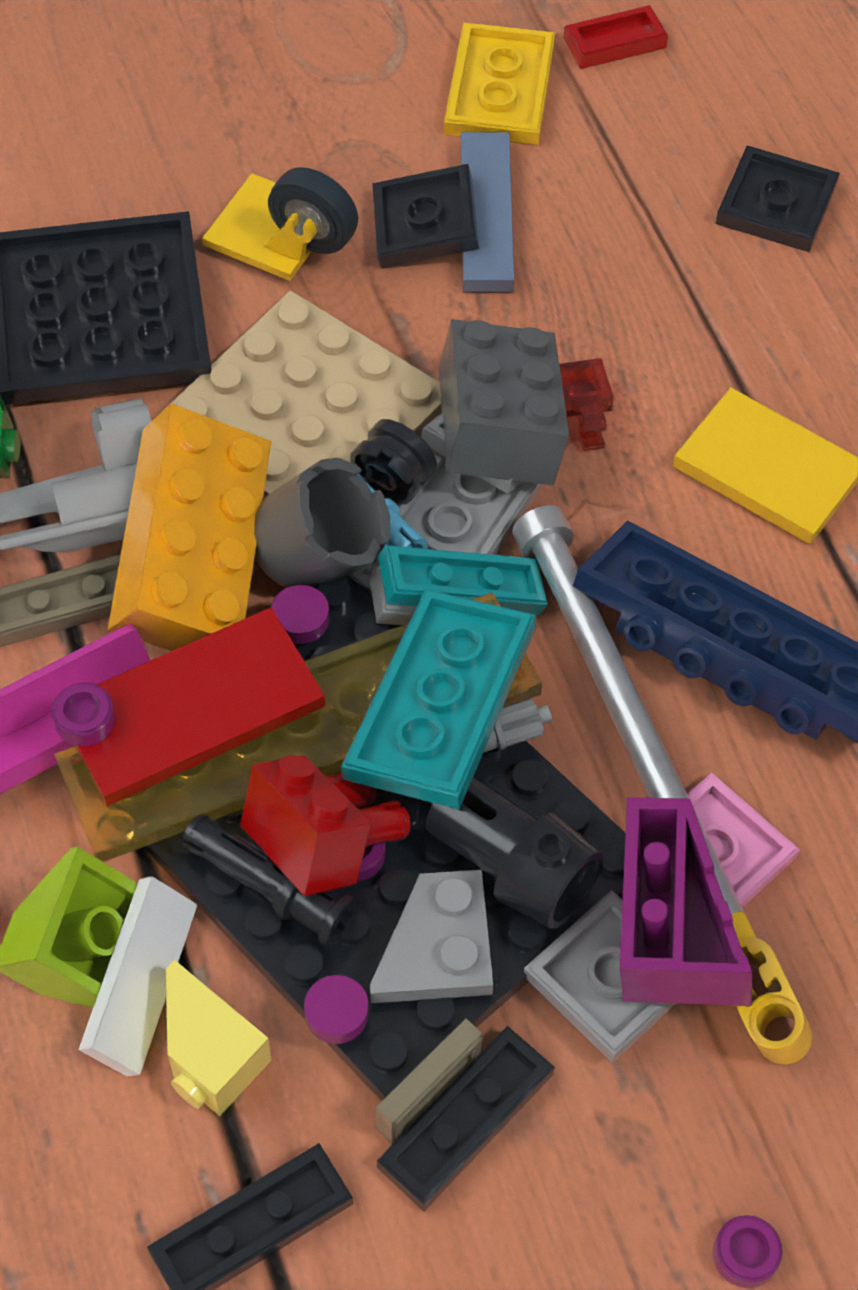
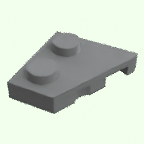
[370,870,493,1003]

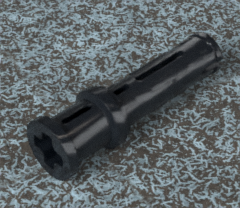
[182,813,359,948]

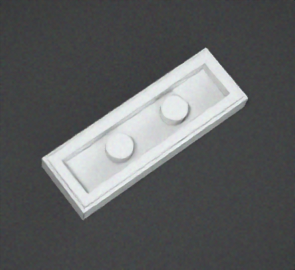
[78,876,198,1076]

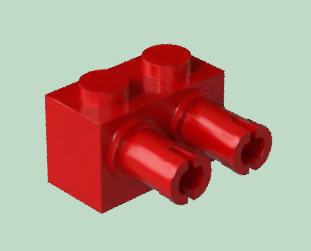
[240,755,410,896]

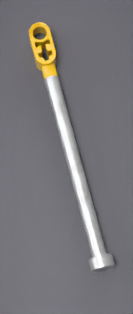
[512,505,813,1065]

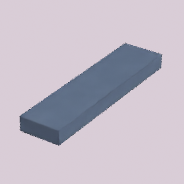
[460,132,514,292]

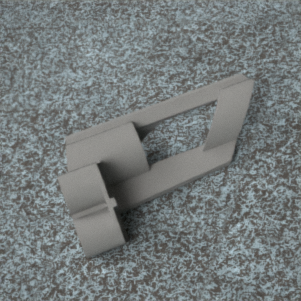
[0,398,151,552]

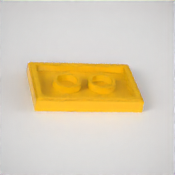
[444,22,555,145]
[673,387,858,545]

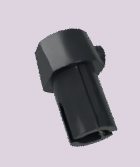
[425,773,604,929]

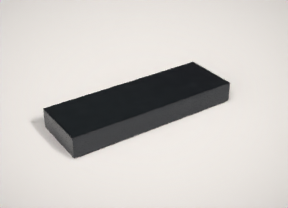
[377,1026,555,1212]
[147,1143,353,1290]

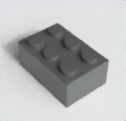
[439,319,569,486]

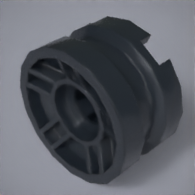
[350,419,437,504]

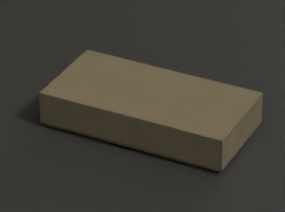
[376,1019,482,1143]

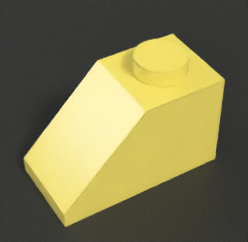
[166,960,271,1116]

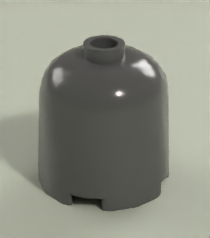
[254,458,390,587]

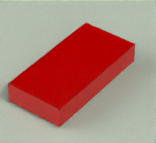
[563,5,668,69]

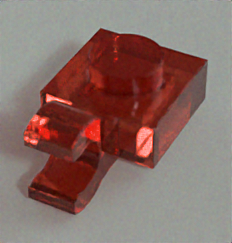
[559,358,614,451]

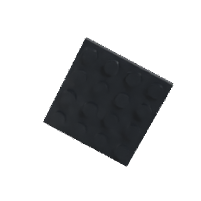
[0,211,212,405]

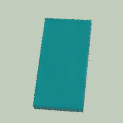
[341,589,536,810]

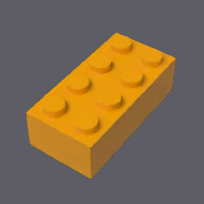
[107,403,272,651]

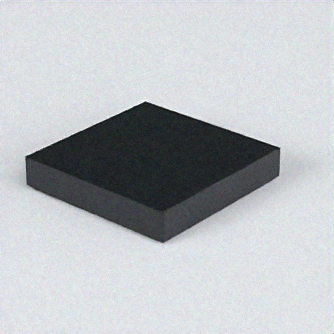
[715,145,840,252]
[372,164,479,268]

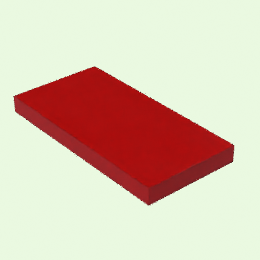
[75,607,326,807]

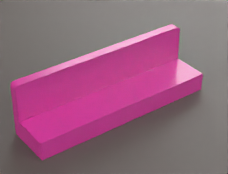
[0,624,150,794]

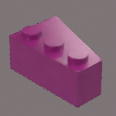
[619,797,752,1006]

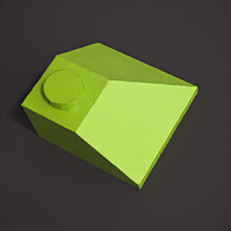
[0,846,138,1008]

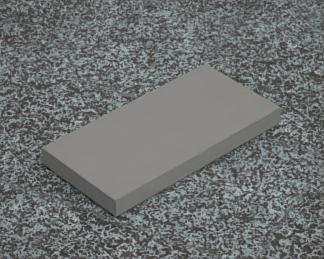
[349,452,543,597]

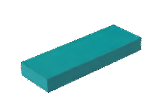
[378,545,548,615]

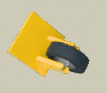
[202,167,359,281]

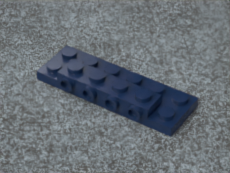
[573,520,858,743]

